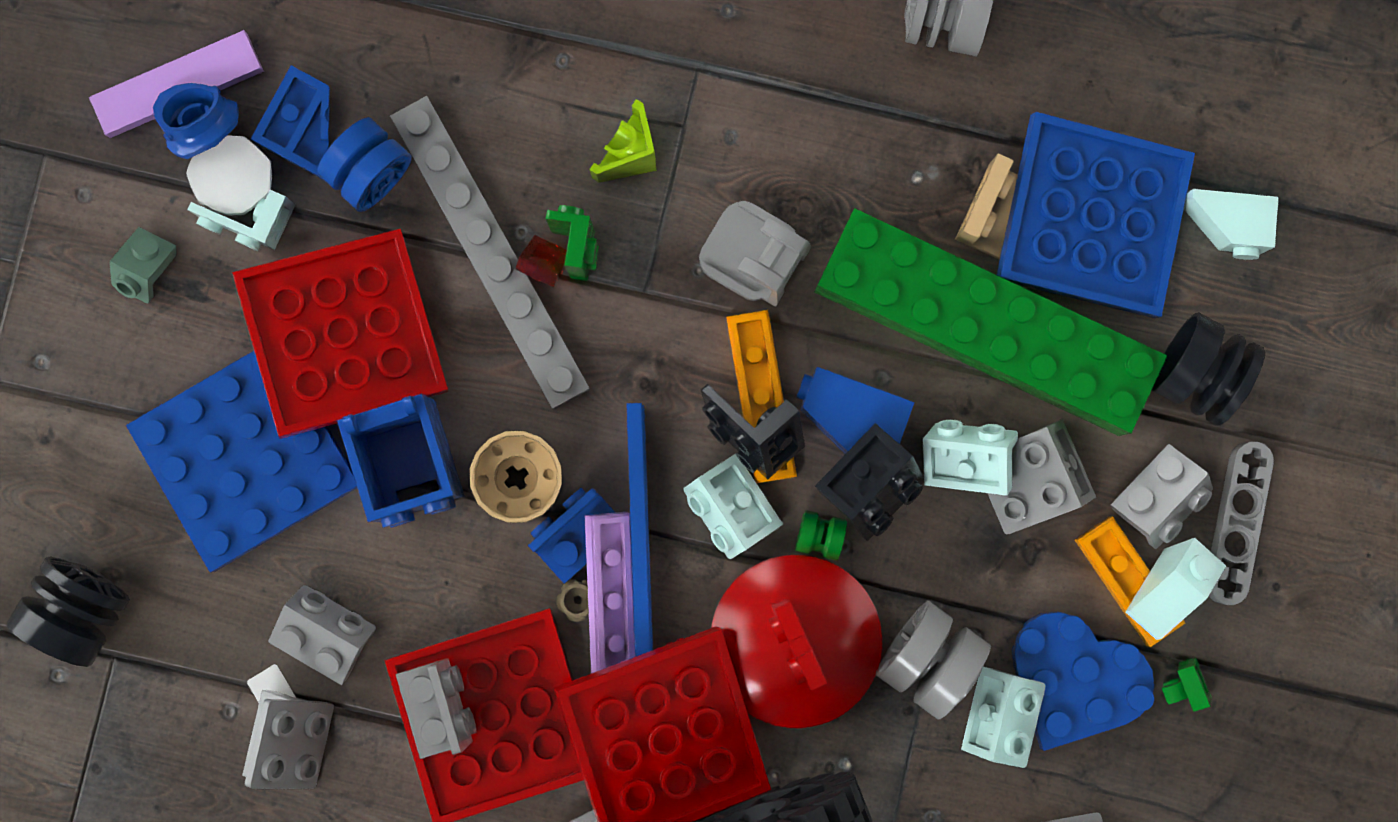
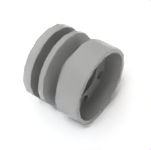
[904,0,993,56]

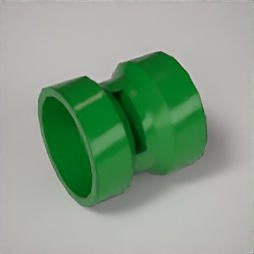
[795,510,847,561]

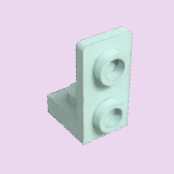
[187,190,296,251]

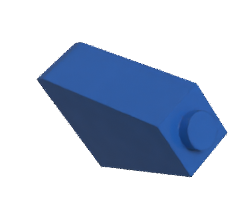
[796,367,915,454]

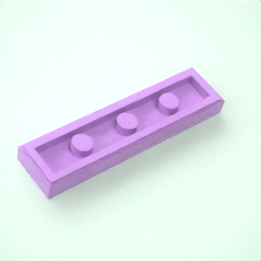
[89,30,264,138]
[585,512,635,673]

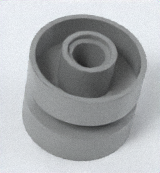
[876,601,991,720]

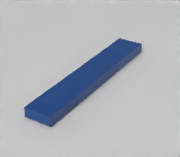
[626,403,653,657]

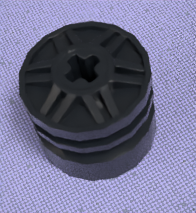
[1151,312,1266,426]
[7,556,130,667]

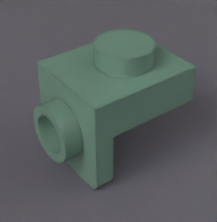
[110,227,176,303]

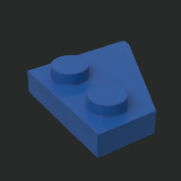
[251,65,330,179]

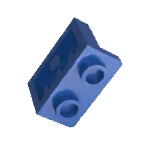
[528,488,616,584]

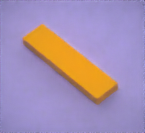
[726,310,797,484]

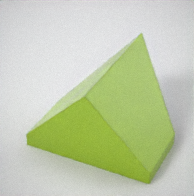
[589,99,657,183]

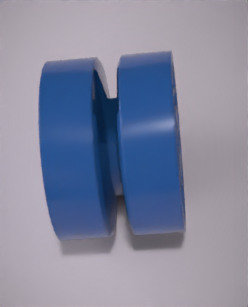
[317,117,412,212]

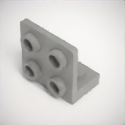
[987,419,1096,534]
[396,658,476,759]

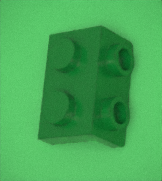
[546,205,600,281]

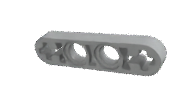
[1209,442,1274,605]

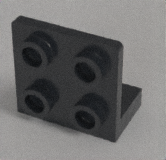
[701,384,805,480]
[815,423,924,541]

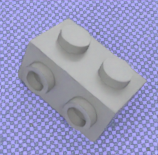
[1111,444,1213,549]
[268,585,376,685]

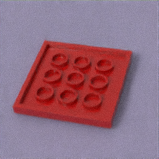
[232,229,448,439]
[384,608,584,822]
[554,626,771,822]

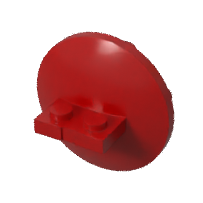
[711,555,882,728]

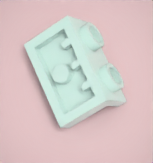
[923,420,1018,495]
[683,454,783,559]
[961,666,1045,768]

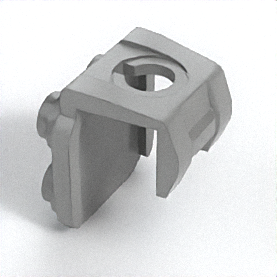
[699,201,812,307]

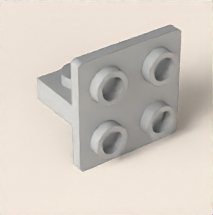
[242,690,334,789]

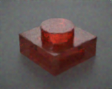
[515,235,567,287]

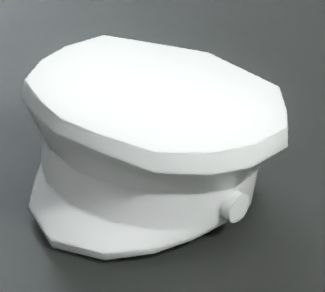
[186,135,272,216]

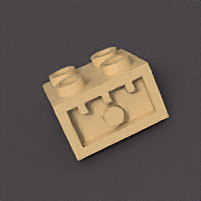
[955,154,1018,260]

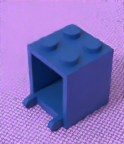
[337,394,465,528]

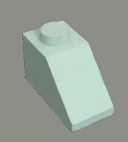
[1184,189,1278,260]
[1125,538,1226,640]

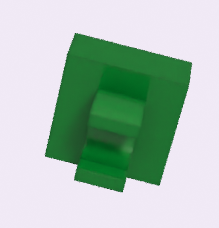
[1162,657,1212,712]

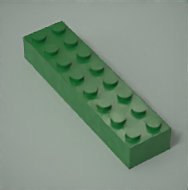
[814,208,1167,436]

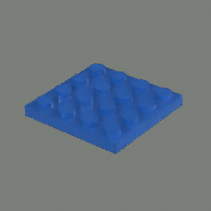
[996,112,1195,318]
[126,351,357,573]

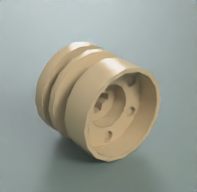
[470,431,562,523]

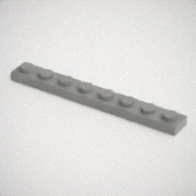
[390,96,590,410]

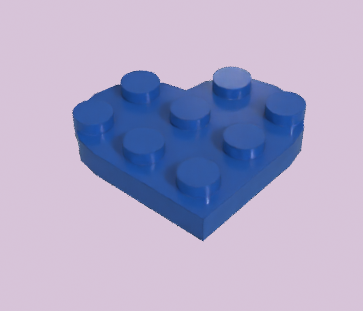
[1011,611,1154,751]

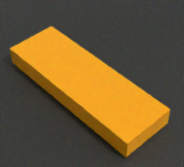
[1075,516,1186,647]

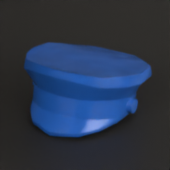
[153,83,239,159]

